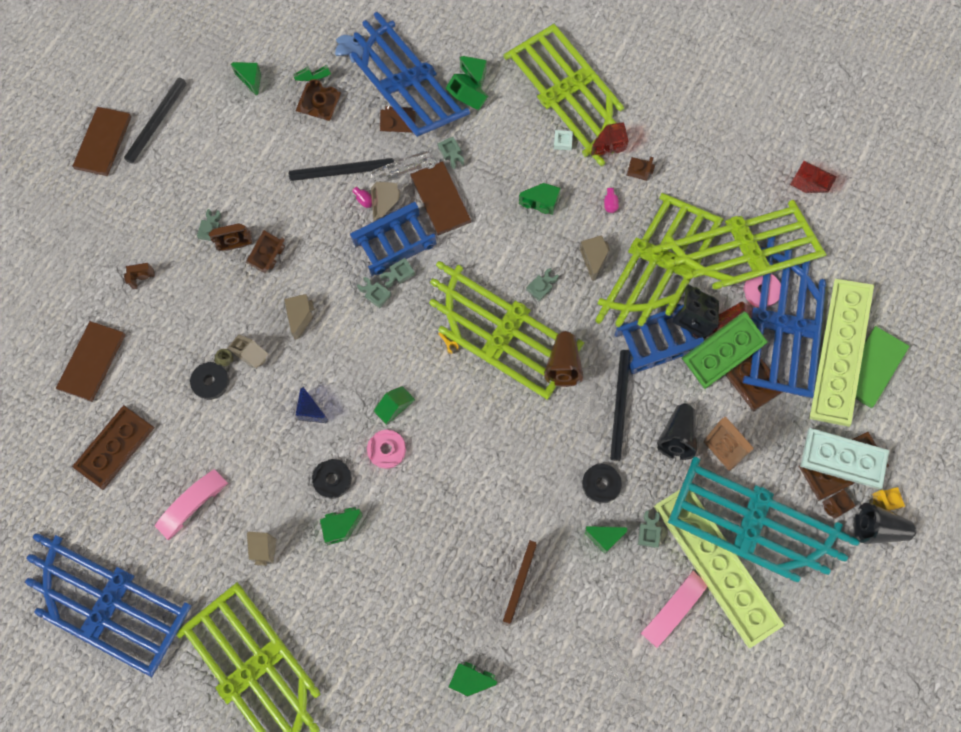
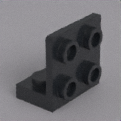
[673,284,719,339]

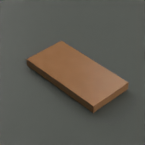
[704,416,754,471]

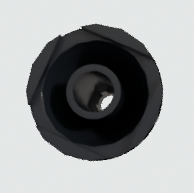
[657,403,697,460]
[853,503,916,544]

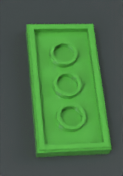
[681,311,768,389]
[855,326,910,408]

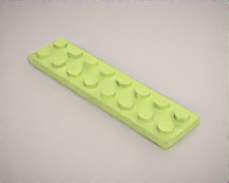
[809,279,874,427]
[654,490,785,649]

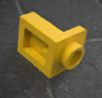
[872,487,905,511]

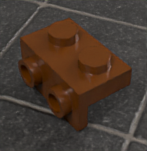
[380,106,417,133]
[246,230,285,273]

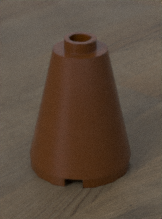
[544,331,583,387]

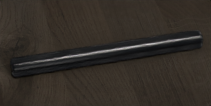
[124,77,187,164]
[288,158,395,181]
[610,349,631,461]

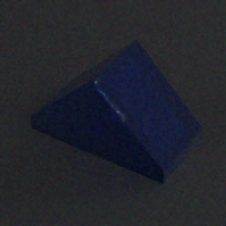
[295,387,329,424]

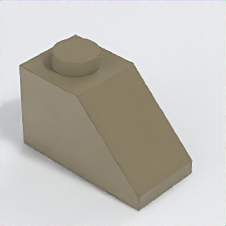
[371,182,400,222]
[580,235,610,281]
[284,294,315,340]
[227,334,268,369]
[247,531,277,566]

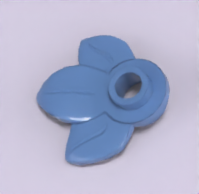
[335,35,366,63]

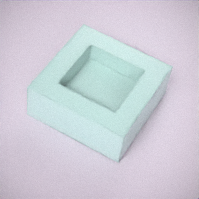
[554,130,573,150]

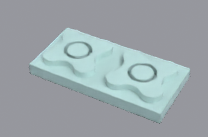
[800,428,889,489]

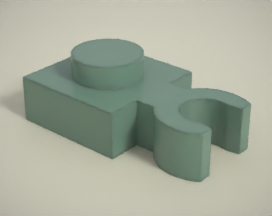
[437,137,464,169]
[197,209,221,241]
[380,258,415,288]
[526,268,559,301]
[357,277,392,309]
[637,511,661,549]

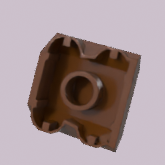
[296,79,341,121]
[208,223,253,251]

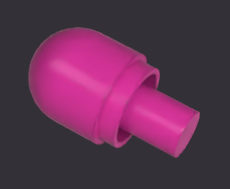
[352,186,372,208]
[604,188,619,213]

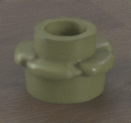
[214,349,233,366]

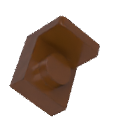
[626,156,656,181]
[124,263,155,289]
[822,489,856,519]

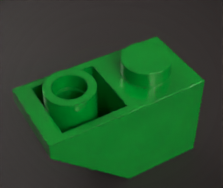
[446,74,489,110]
[519,183,561,215]
[320,507,363,546]
[448,661,498,697]

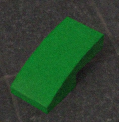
[293,65,331,81]

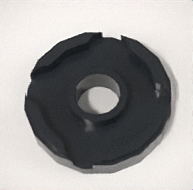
[190,362,230,400]
[312,459,352,499]
[582,464,622,504]

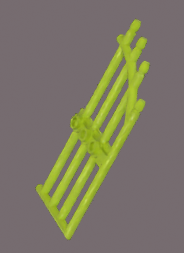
[503,23,624,167]
[595,193,724,327]
[652,200,827,289]
[429,261,584,400]
[176,582,321,732]

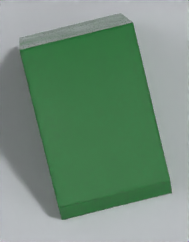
[460,56,487,89]
[231,62,261,96]
[374,386,415,425]
[585,526,627,554]

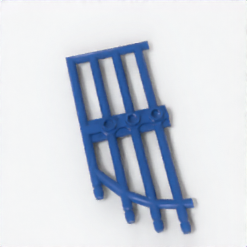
[351,12,470,137]
[743,236,826,398]
[25,533,192,678]

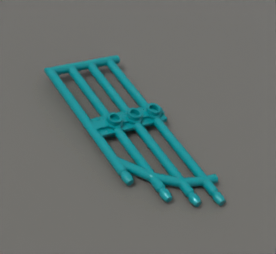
[668,457,860,583]

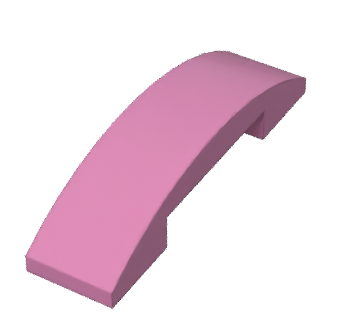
[155,469,228,540]
[641,571,708,648]

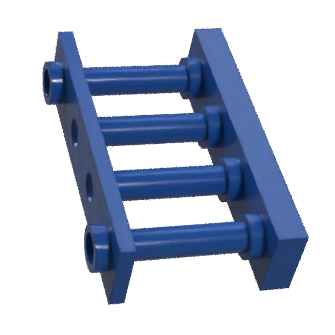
[350,202,437,276]
[614,304,704,374]

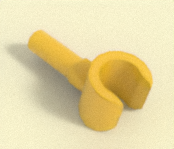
[438,332,459,354]

